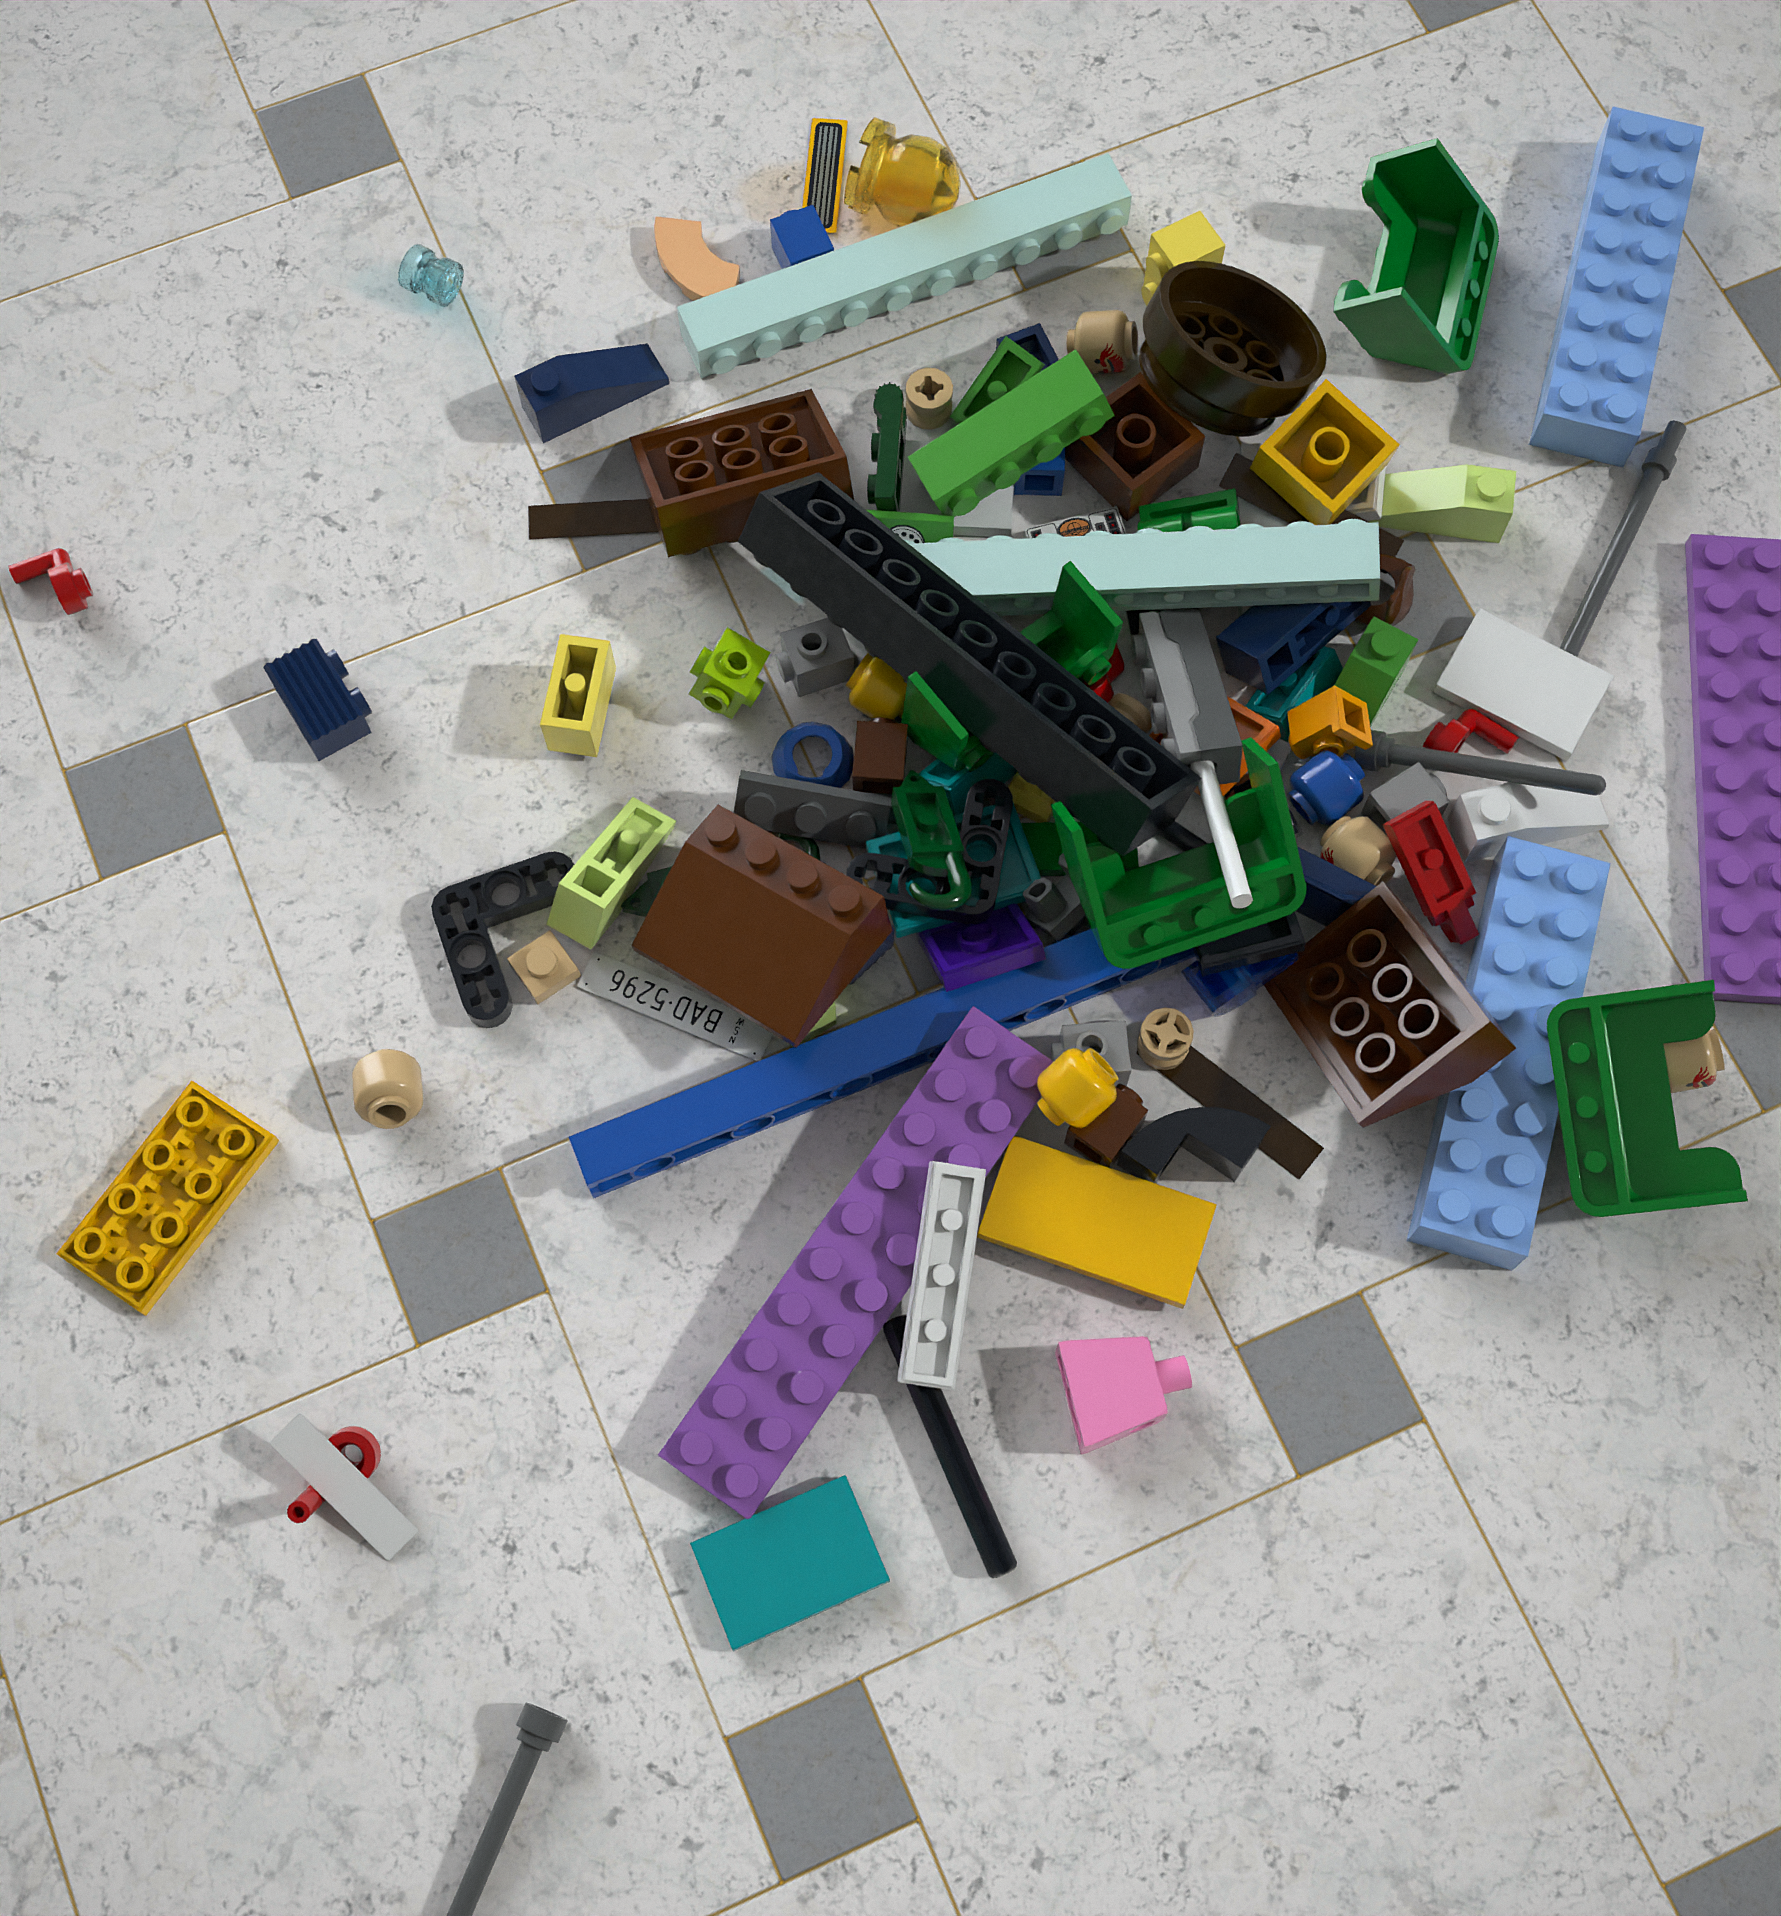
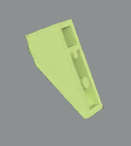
[1368,464,1516,543]
[547,797,676,949]

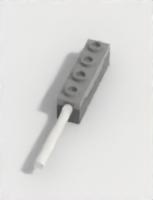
[1131,608,1253,908]

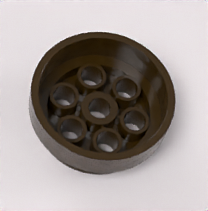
[1139,261,1327,437]

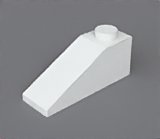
[1447,782,1610,863]

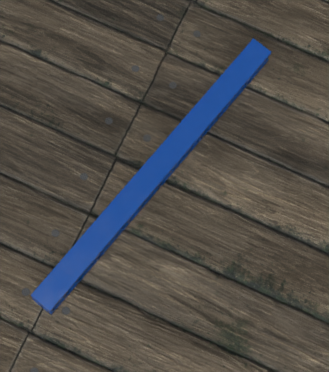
[569,929,1195,1199]

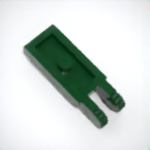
[867,382,907,512]

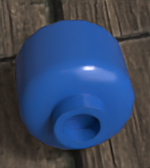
[1287,750,1365,826]

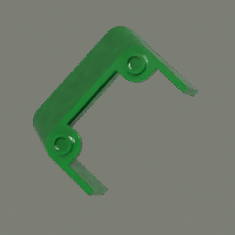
[901,561,1123,772]
[1051,737,1306,969]

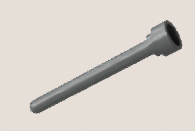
[1355,730,1606,796]
[447,1702,568,1916]

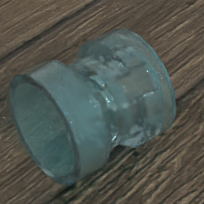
[398,244,464,307]

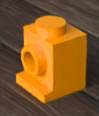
[1287,685,1373,759]

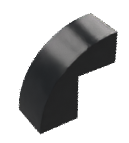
[1117,1107,1271,1183]

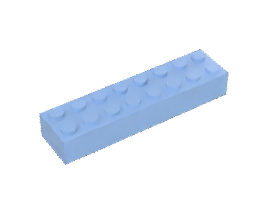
[1529,107,1704,467]
[1407,836,1611,1271]

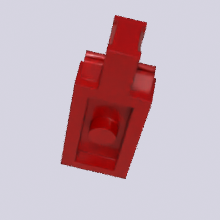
[1382,801,1479,944]

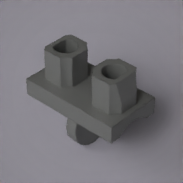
[1023,852,1091,942]

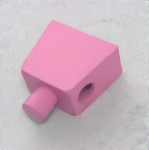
[1055,1336,1192,1454]

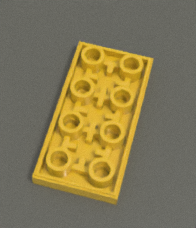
[56,1081,279,1316]
[977,1135,1217,1309]

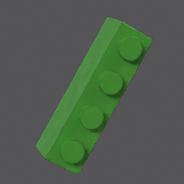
[908,349,1115,517]

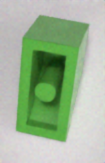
[1335,616,1418,727]

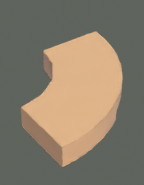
[654,216,740,301]

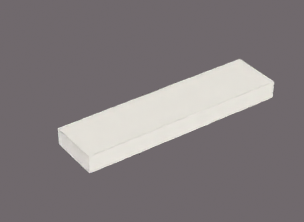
[897,1161,986,1391]

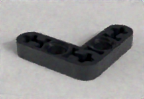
[846,779,1013,924]
[431,851,574,1028]

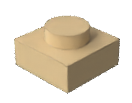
[507,930,581,1004]

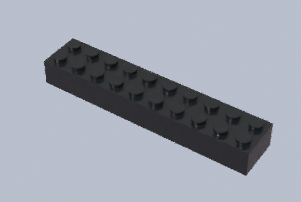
[738,472,1202,856]

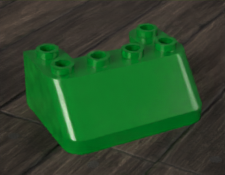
[1333,138,1499,374]
[1547,980,1748,1217]

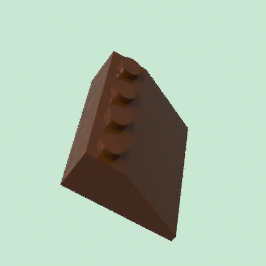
[629,389,854,557]
[631,804,893,1048]
[1260,882,1516,1128]

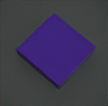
[916,903,1046,992]

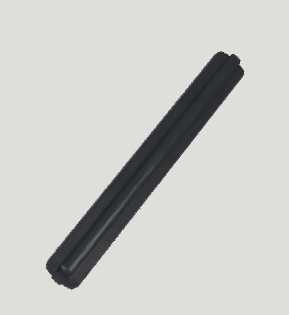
[883,1314,1017,1578]

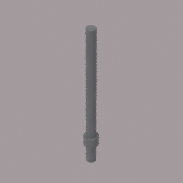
[1560,420,1686,657]

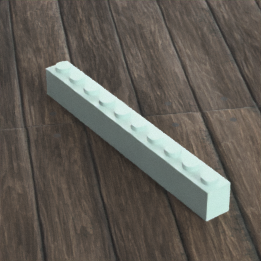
[677,153,1132,379]
[904,519,1380,616]

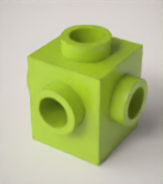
[688,627,771,720]

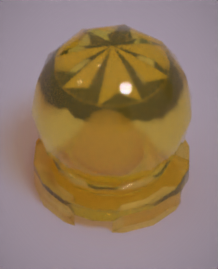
[844,117,961,228]

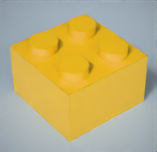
[1250,379,1400,525]

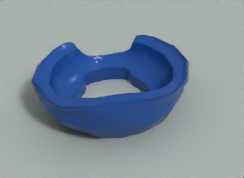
[771,722,854,788]

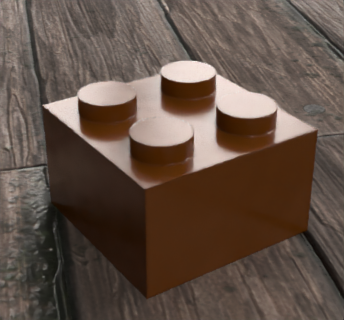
[1065,372,1205,521]

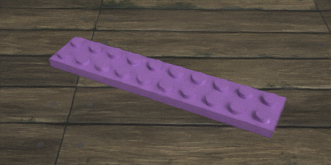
[1685,534,1781,1005]
[658,1006,1053,1519]

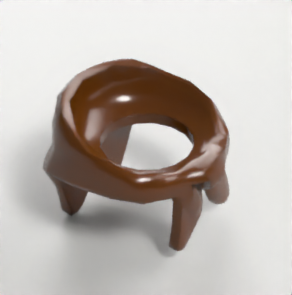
[1354,554,1416,626]

